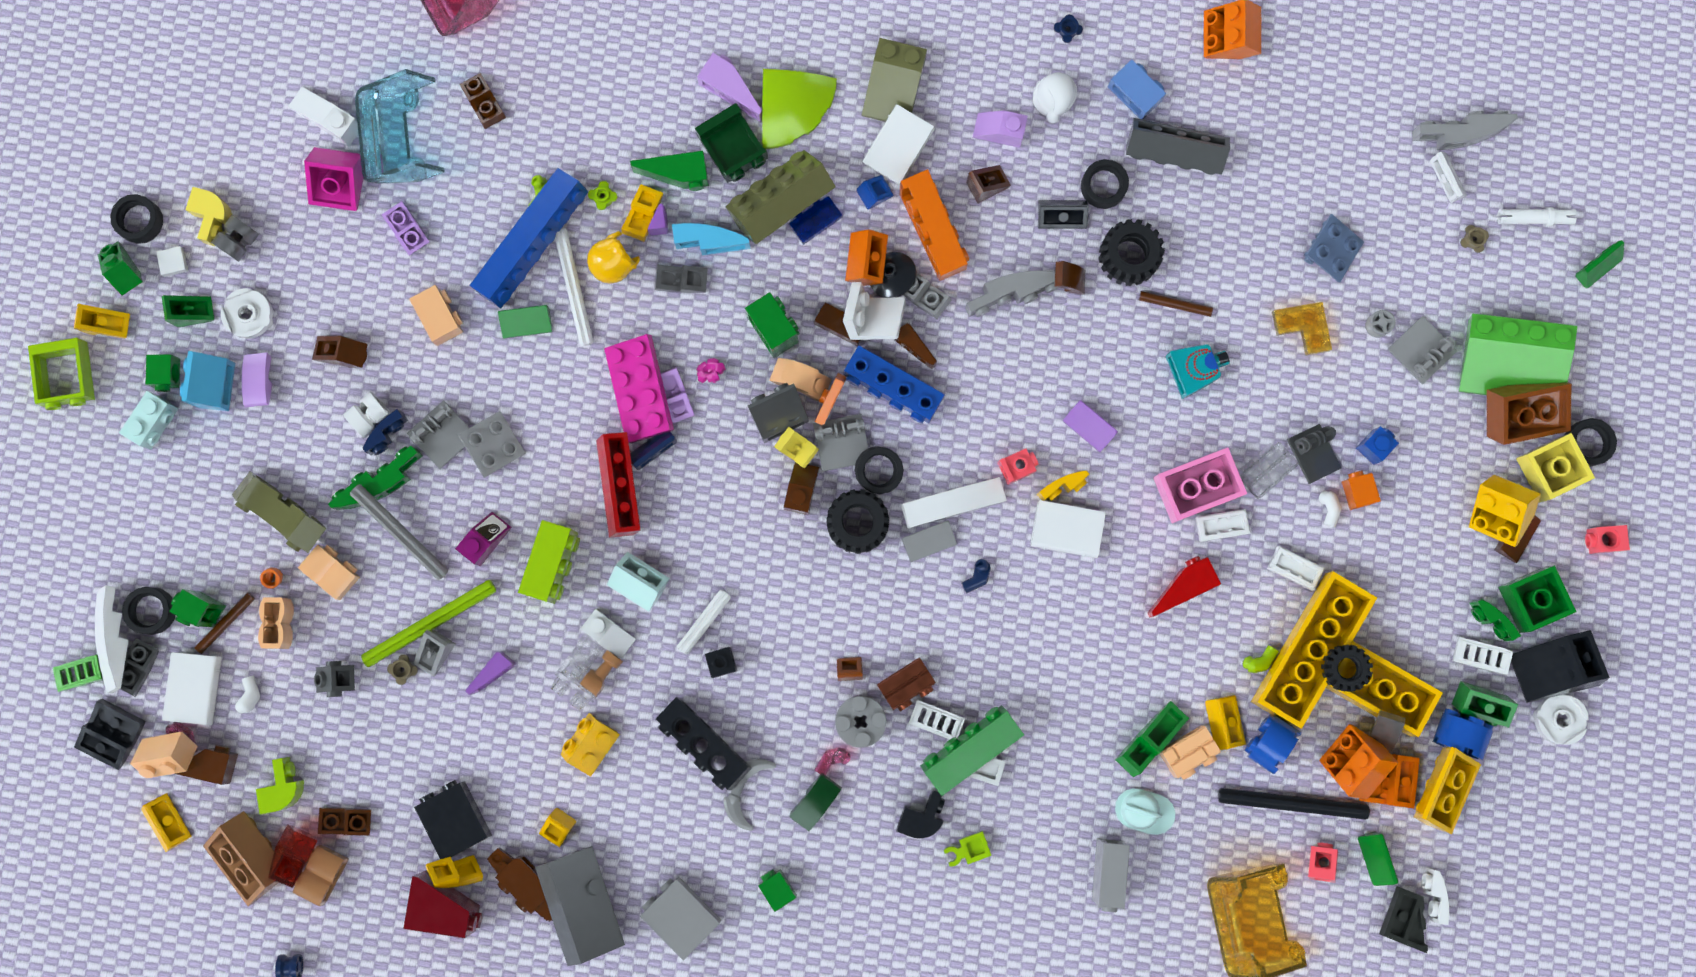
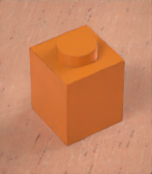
[1342,470,1381,510]

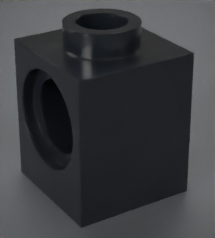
[705,647,738,678]

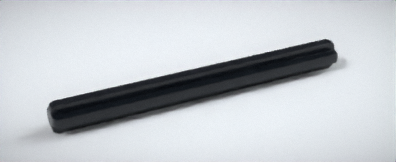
[1218,788,1370,820]

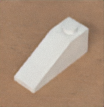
[288,87,363,147]

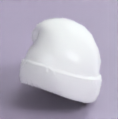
[1032,72,1077,124]

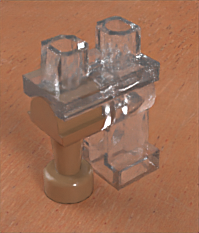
[550,633,623,711]

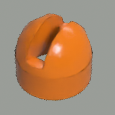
[260,567,283,589]

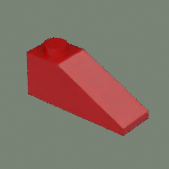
[1147,555,1221,618]

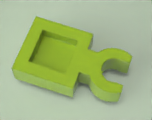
[944,831,992,867]

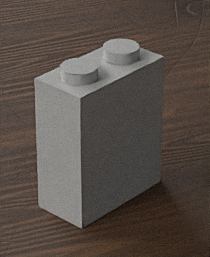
[1092,839,1130,912]
[640,877,721,961]

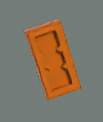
[815,373,846,425]

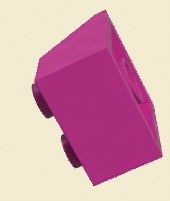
[304,147,364,211]

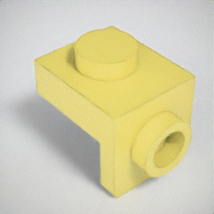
[774,427,819,468]

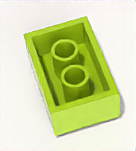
[518,520,580,604]

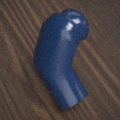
[961,559,991,594]

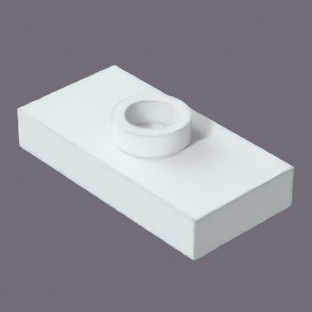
[1195,509,1250,542]
[1267,546,1325,591]

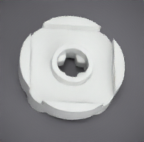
[221,288,273,339]
[1533,695,1589,745]

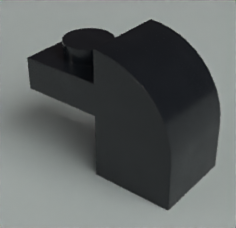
[896,789,945,839]

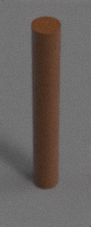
[1138,291,1213,317]
[194,592,255,654]

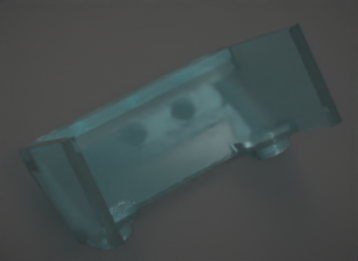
[355,69,445,183]

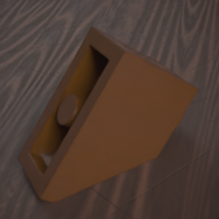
[312,336,368,368]
[783,462,820,515]
[175,745,238,785]

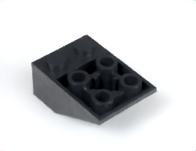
[1511,630,1610,703]

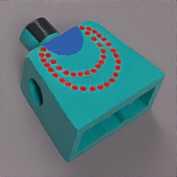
[1165,344,1230,399]

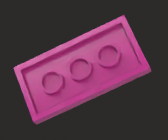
[604,334,674,443]

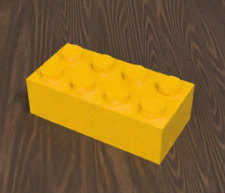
[1326,641,1443,737]

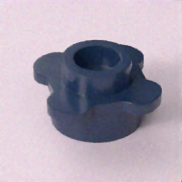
[1054,14,1083,43]

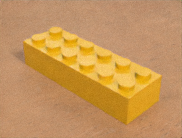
[1251,571,1377,729]

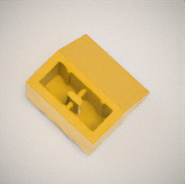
[1469,475,1541,547]

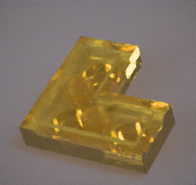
[1272,302,1332,356]

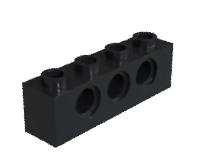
[656,697,752,790]

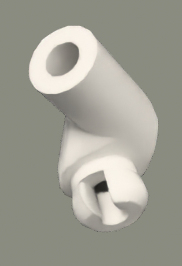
[1319,491,1342,528]

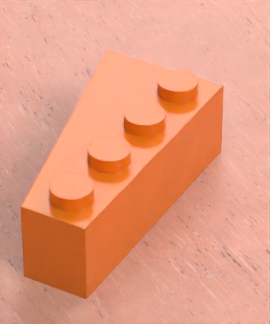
[899,169,969,281]

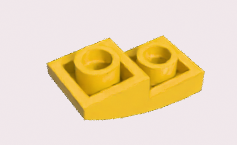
[1036,471,1089,501]

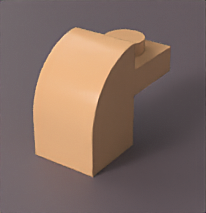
[769,358,832,401]

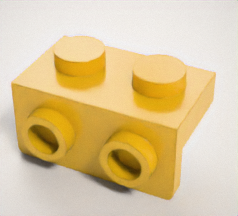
[561,713,620,777]

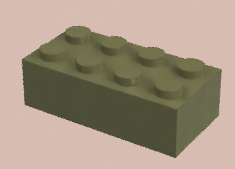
[725,150,836,244]

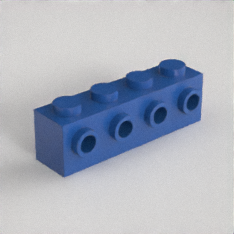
[844,345,945,424]

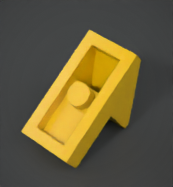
[74,304,130,339]

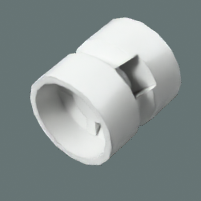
[343,391,390,438]

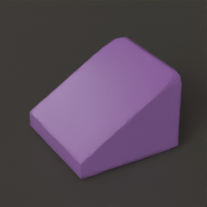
[648,204,669,236]

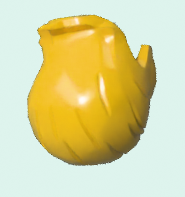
[587,231,640,284]

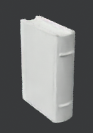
[862,104,935,185]
[1030,500,1106,558]
[162,652,222,725]

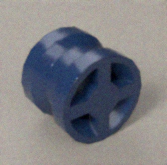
[275,954,303,977]

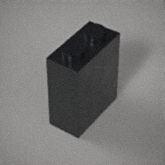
[414,780,492,859]

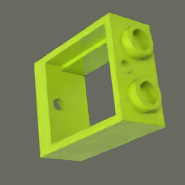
[28,338,95,410]

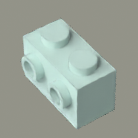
[119,391,179,450]
[607,552,670,612]

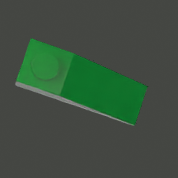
[630,151,709,191]

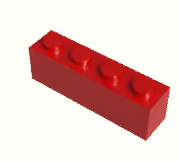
[596,432,641,538]

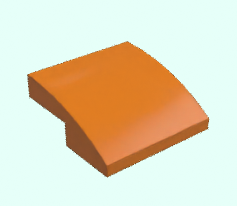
[1359,754,1420,809]

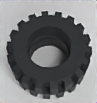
[1099,219,1165,286]
[827,489,889,554]

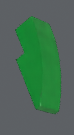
[1115,701,1189,777]

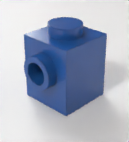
[1356,426,1399,465]

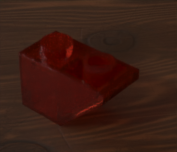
[268,824,318,888]

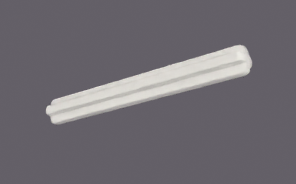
[555,228,593,346]

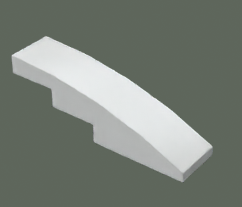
[901,477,1007,529]
[95,585,129,693]

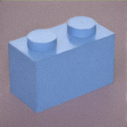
[1108,59,1166,119]

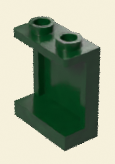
[695,103,768,183]

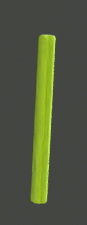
[361,580,496,667]

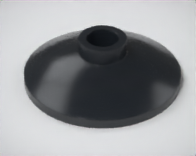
[870,252,917,298]

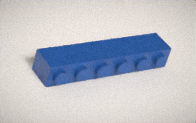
[469,168,588,309]

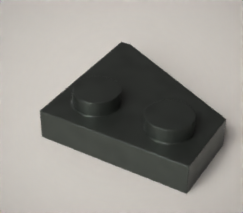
[1379,886,1428,953]

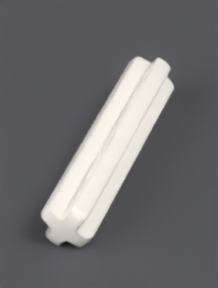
[677,590,731,655]

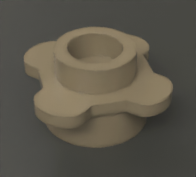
[1460,225,1489,253]
[387,655,418,685]

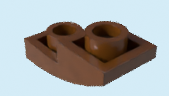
[460,73,506,129]
[1055,261,1086,295]
[318,808,371,836]

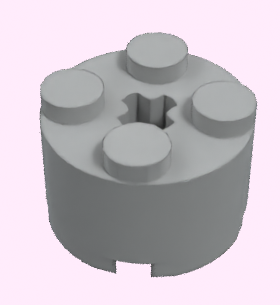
[835,696,886,748]

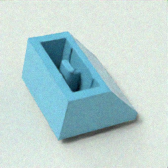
[180,351,235,411]

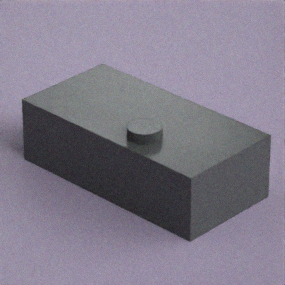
[535,846,625,966]

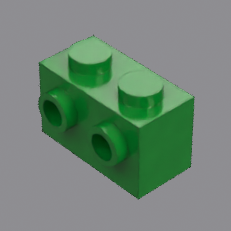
[169,589,226,628]
[1452,681,1518,728]

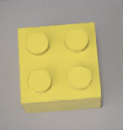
[1516,433,1595,503]

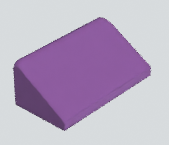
[1062,400,1118,452]

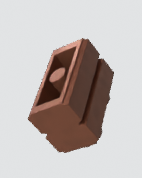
[877,657,936,712]

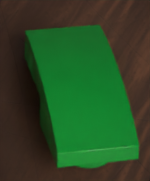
[1469,599,1521,641]

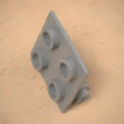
[1387,316,1457,385]
[407,400,469,469]
[458,411,526,478]
[813,414,871,471]

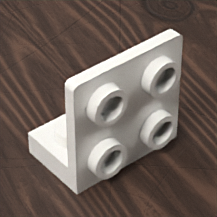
[843,282,906,340]

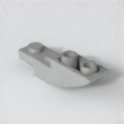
[1412,111,1518,150]
[965,271,1058,317]

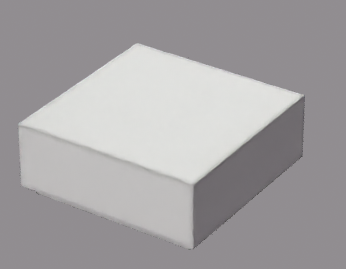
[156,246,188,277]

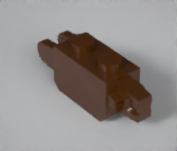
[487,847,552,922]

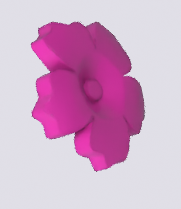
[696,358,726,384]

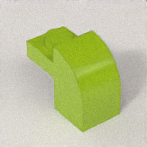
[256,757,304,815]

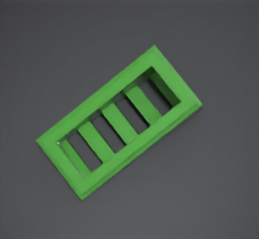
[53,654,103,692]

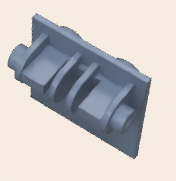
[1304,214,1364,283]

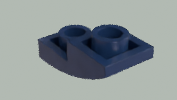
[363,409,408,455]

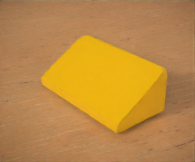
[1205,695,1246,750]
[141,793,192,852]

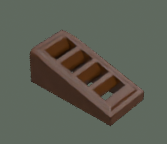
[894,323,937,369]

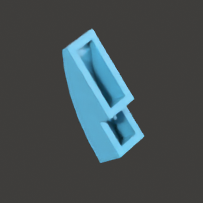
[672,223,750,256]

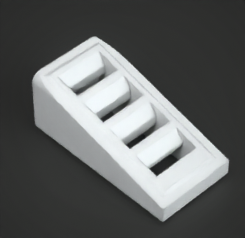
[1452,637,1513,675]
[909,700,965,740]

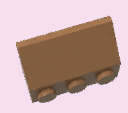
[203,811,290,906]

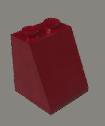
[403,871,482,938]

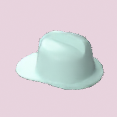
[1115,788,1175,835]

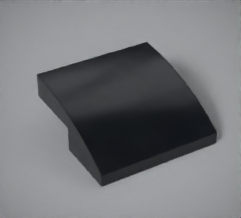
[74,699,146,770]

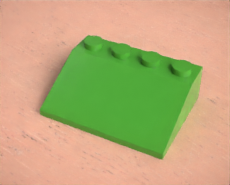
[1459,313,1578,395]

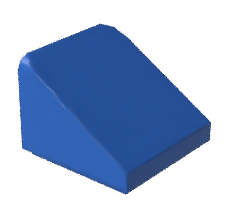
[857,175,894,209]

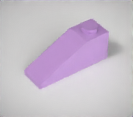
[697,53,762,122]

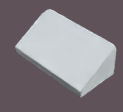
[1430,151,1467,203]

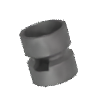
[211,215,259,262]

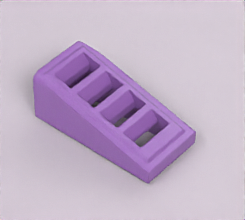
[465,652,516,695]

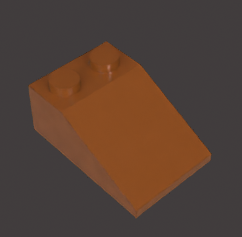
[1487,382,1572,445]

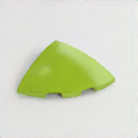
[762,69,837,149]

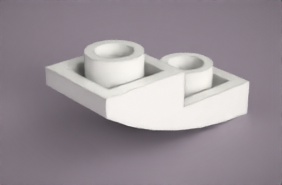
[1421,868,1449,925]

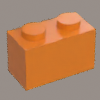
[845,229,888,286]

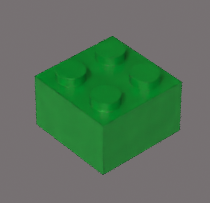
[745,292,800,358]
[1498,565,1577,633]

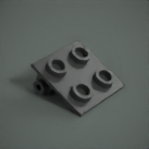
[1287,424,1341,484]

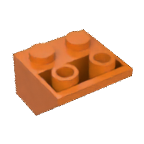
[1204,0,1261,59]
[1319,724,1398,799]

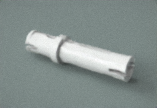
[1497,207,1577,227]

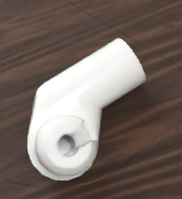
[235,676,260,713]

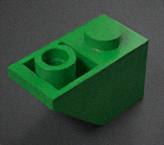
[98,241,143,296]

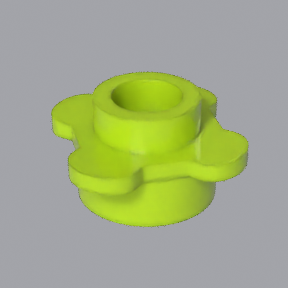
[588,181,617,210]

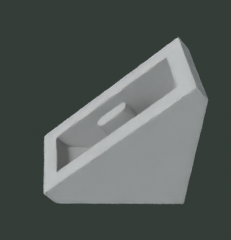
[413,630,456,677]

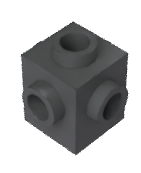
[314,661,355,697]

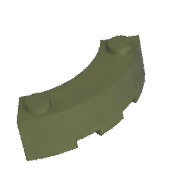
[232,471,326,553]

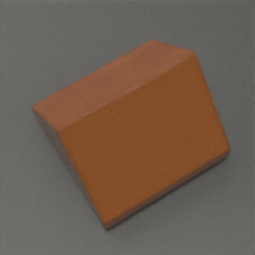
[837,657,863,681]

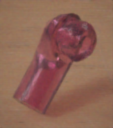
[165,722,198,752]
[814,747,851,775]

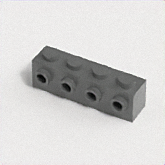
[1126,118,1230,175]

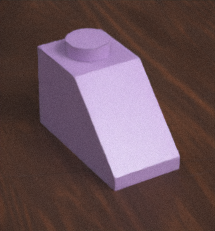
[972,110,1028,148]

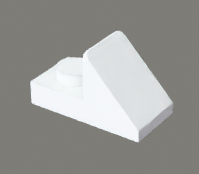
[580,609,636,659]

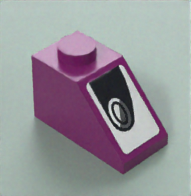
[455,512,512,566]

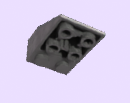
[747,383,809,443]

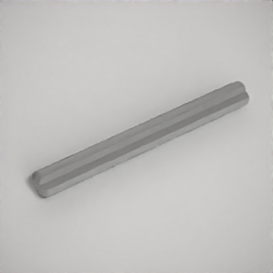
[350,484,448,580]

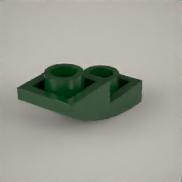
[789,773,842,831]

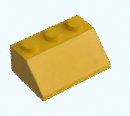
[1413,747,1481,835]

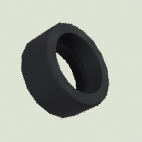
[1081,159,1129,209]
[110,194,163,244]
[1565,418,1617,467]
[854,446,904,494]
[122,587,175,635]

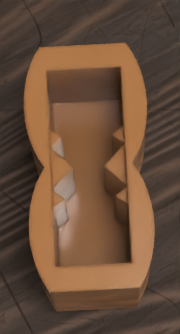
[292,845,349,907]

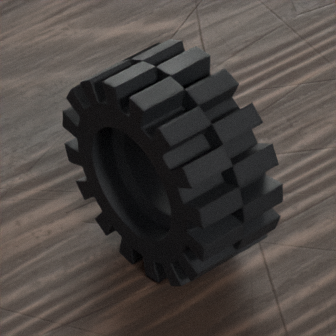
[1321,645,1373,692]

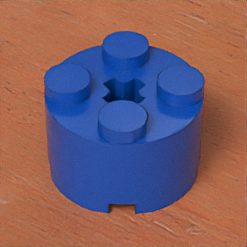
[1432,708,1494,760]
[1244,715,1302,774]

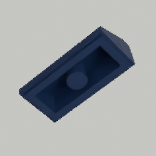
[630,432,677,470]

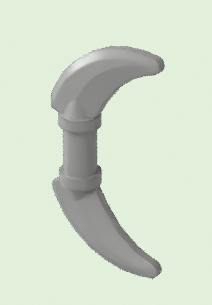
[723,759,776,831]

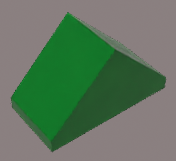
[162,295,215,328]

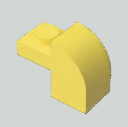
[185,187,232,246]

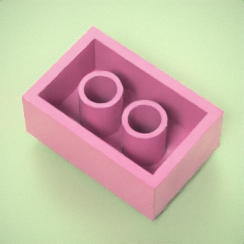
[1153,447,1247,523]

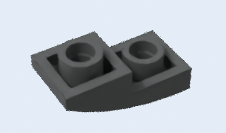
[121,638,159,697]

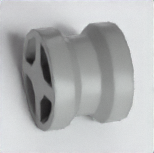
[1365,310,1395,338]

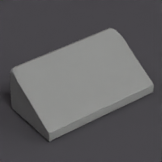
[902,520,957,563]

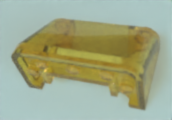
[1207,863,1307,977]

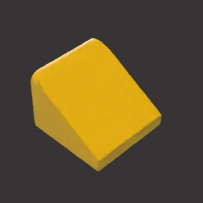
[539,808,576,848]

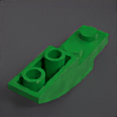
[328,446,423,510]

